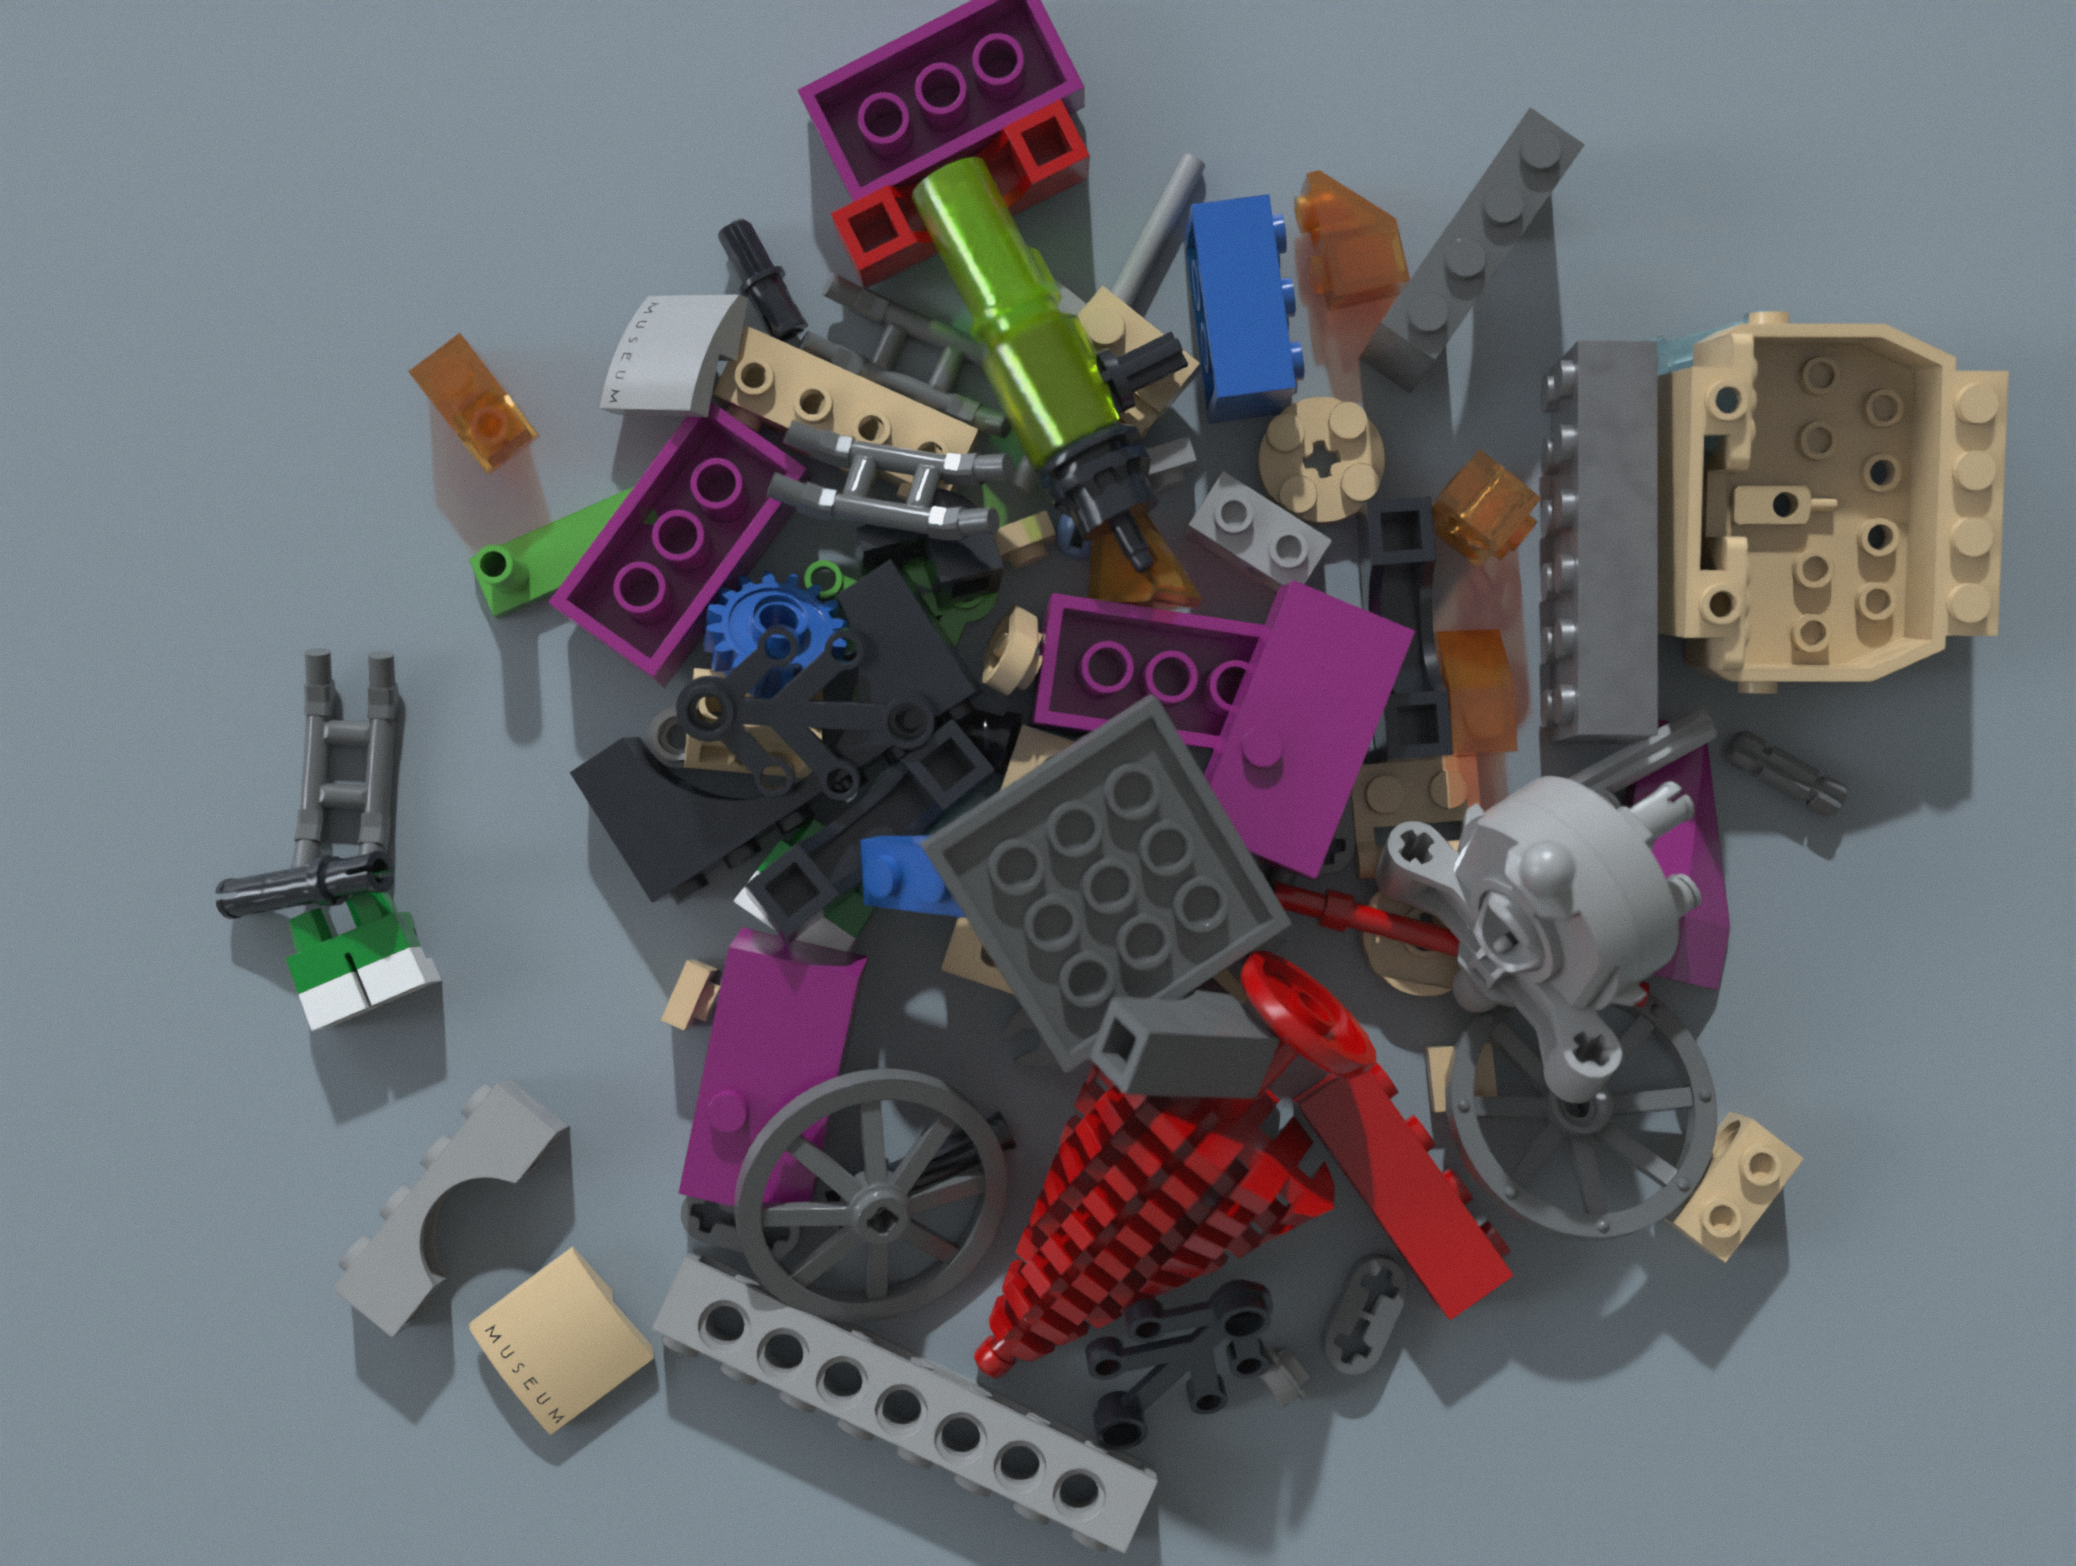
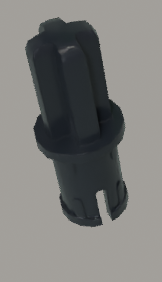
[718,218,808,342]

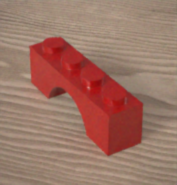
[830,99,1090,288]

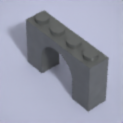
[1359,107,1585,394]
[1089,977,1280,1099]

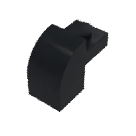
[855,488,1004,607]

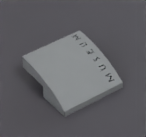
[599,294,748,417]

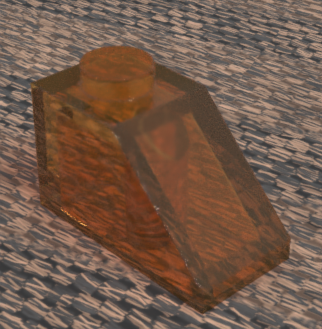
[1434,629,1518,758]

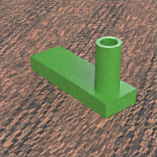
[469,487,658,619]

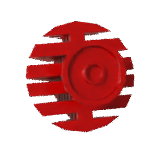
[974,950,1376,1379]

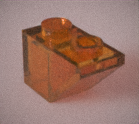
[1294,170,1410,312]
[408,333,540,475]

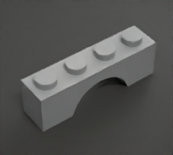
[332,1079,569,1338]

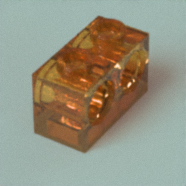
[1432,449,1542,567]

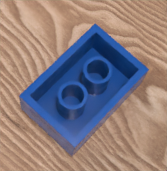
[1184,194,1304,424]

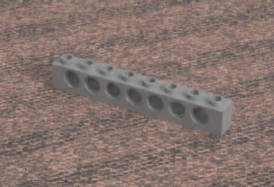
[651,1248,1158,1554]

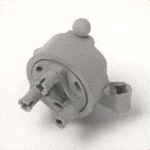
[1374,776,1701,1103]

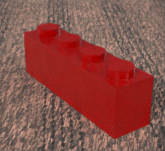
[1293,1062,1514,1320]

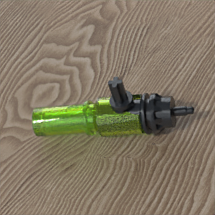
[911,157,1188,573]

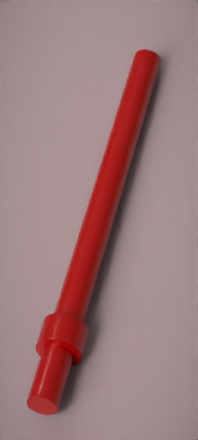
[1272,881,1649,1008]

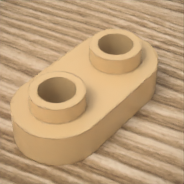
[982,604,1042,696]

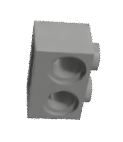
[1184,471,1332,595]

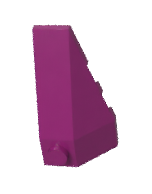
[1623,719,1730,990]

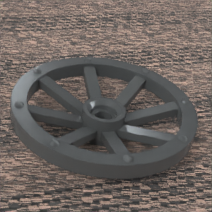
[1445,993,1717,1241]
[734,1068,1008,1323]

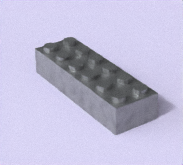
[1540,340,1658,744]

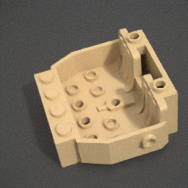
[1657,311,2009,694]

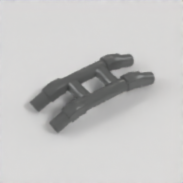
[798,273,1013,439]
[766,419,1014,540]
[291,648,399,879]

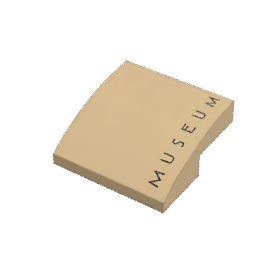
[469,1246,654,1435]

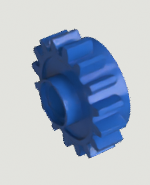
[703,571,848,698]

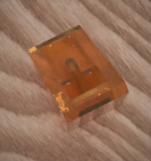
[1088,514,1203,610]

